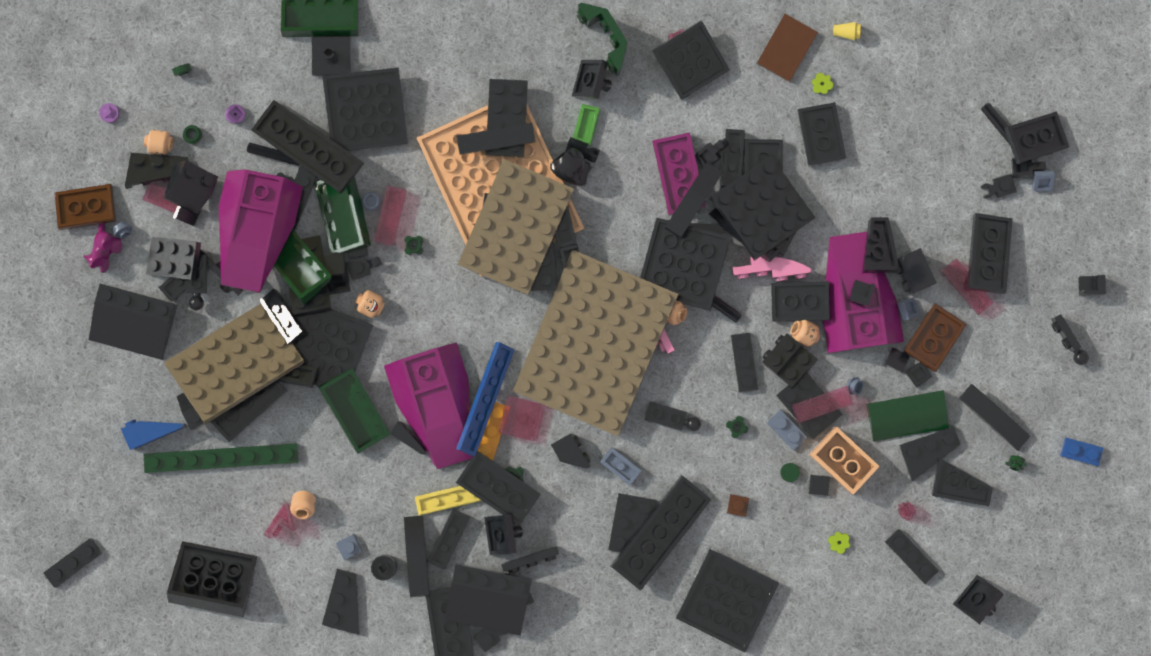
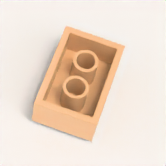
[808,427,880,495]

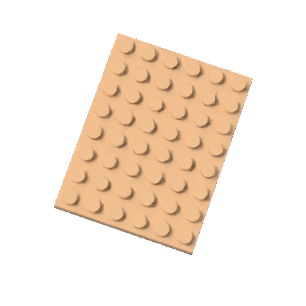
[417,105,584,277]

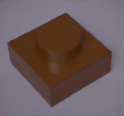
[727,494,749,517]

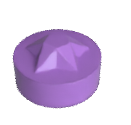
[99,103,120,123]
[225,104,245,124]

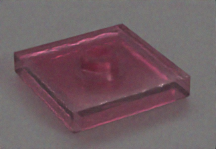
[499,396,546,442]

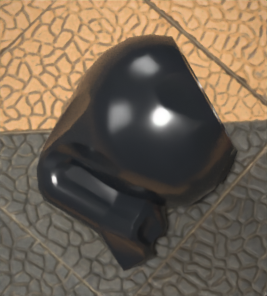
[550,147,592,186]

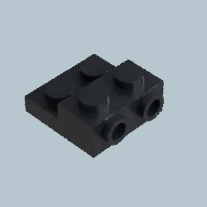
[762,333,818,389]

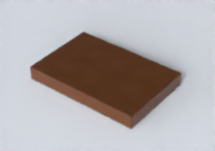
[756,14,818,82]
[54,184,116,230]
[903,303,967,372]

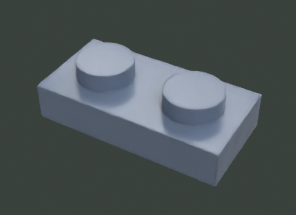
[767,410,807,451]
[600,447,642,486]

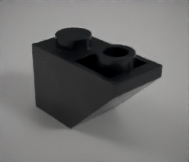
[551,433,591,469]

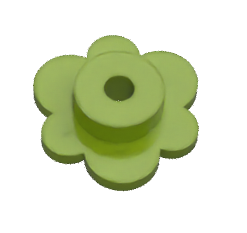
[811,73,834,94]
[828,532,850,554]

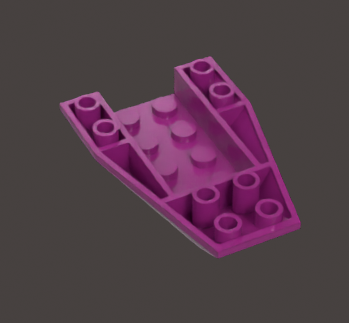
[219,169,303,293]
[823,231,904,353]
[384,342,473,469]

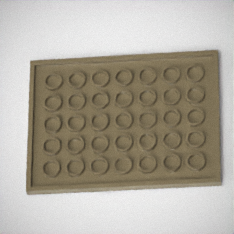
[513,250,679,436]

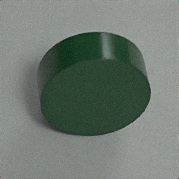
[172,63,192,77]
[780,463,800,482]

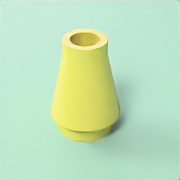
[833,22,861,41]

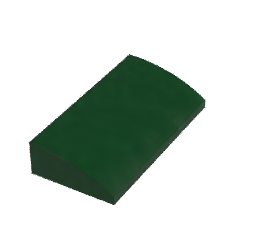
[281,0,359,37]
[314,177,371,253]
[273,229,332,305]
[318,368,391,454]
[866,390,949,442]

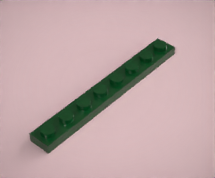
[143,443,299,473]

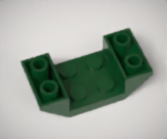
[577,3,627,76]

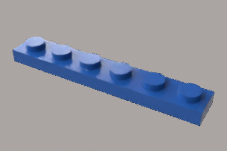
[456,342,515,457]

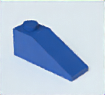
[121,419,186,450]

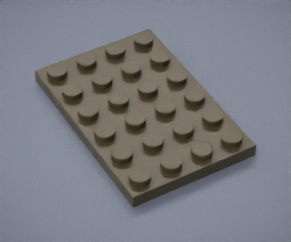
[457,159,575,295]
[164,304,304,424]

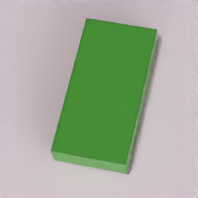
[573,104,600,146]

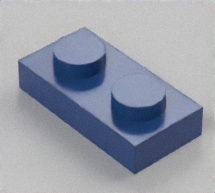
[1060,437,1103,466]

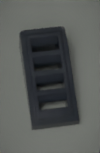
[391,421,426,455]

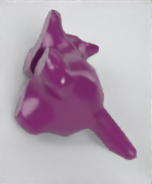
[83,223,122,273]

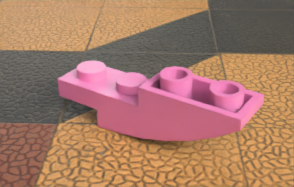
[732,257,811,282]

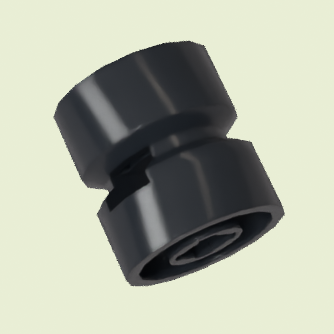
[371,554,398,581]

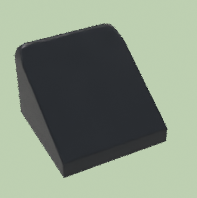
[173,206,201,226]
[884,347,910,373]

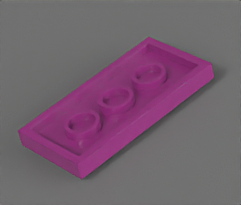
[652,132,706,216]

